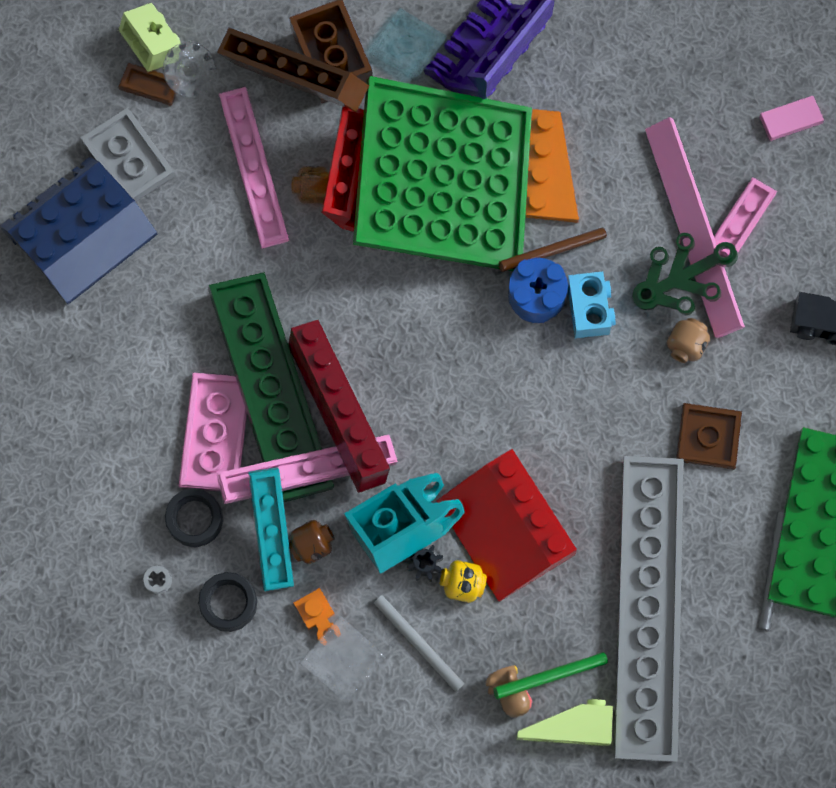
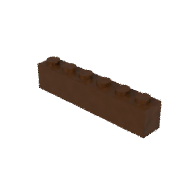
[217,28,369,112]

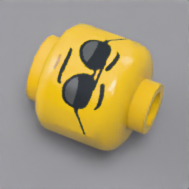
[440,560,486,603]

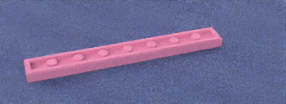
[645,117,745,338]

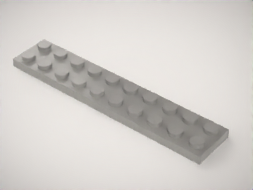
[614,456,684,763]

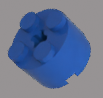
[508,258,568,323]

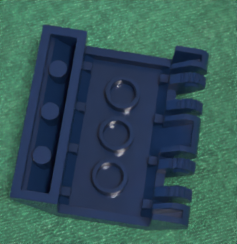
[0,157,158,305]

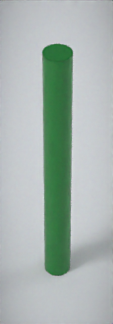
[493,652,608,699]

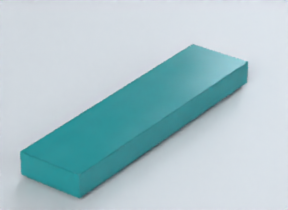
[248,467,294,591]

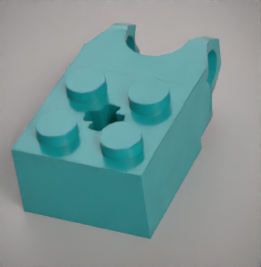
[344,473,465,574]

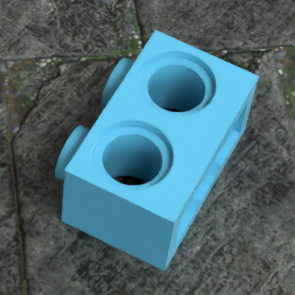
[567,271,615,338]

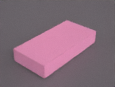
[759,96,824,141]

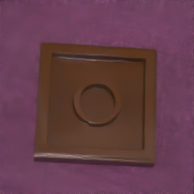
[676,403,742,470]

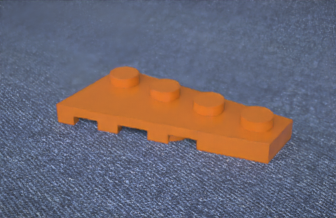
[525,109,579,223]

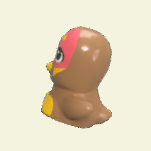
[486,665,532,718]

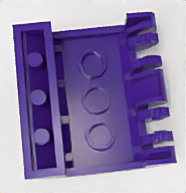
[424,0,555,99]

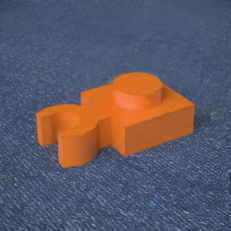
[294,588,341,645]

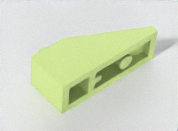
[517,699,613,746]

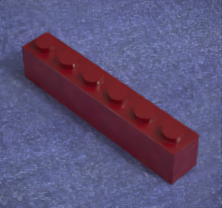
[288,320,390,493]

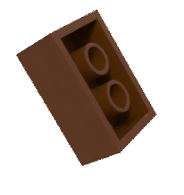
[289,0,373,104]

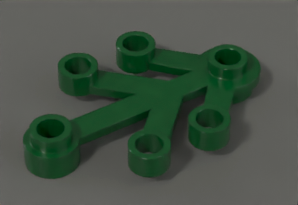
[632,233,738,316]

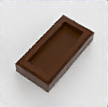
[118,63,181,106]

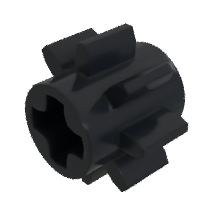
[407,545,443,582]

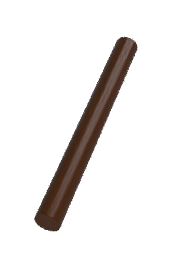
[499,227,607,272]

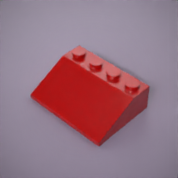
[436,449,577,602]

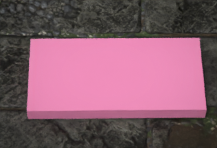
[179,373,247,491]

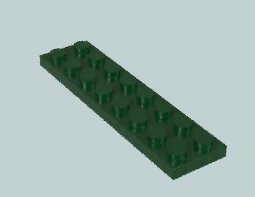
[208,272,334,503]

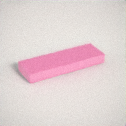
[714,177,777,257]

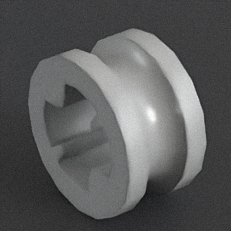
[143,566,172,594]

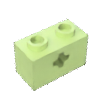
[119,3,181,72]

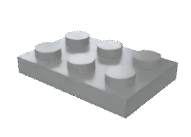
[81,108,175,201]

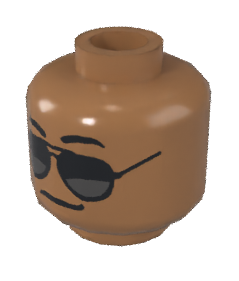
[667,318,710,363]

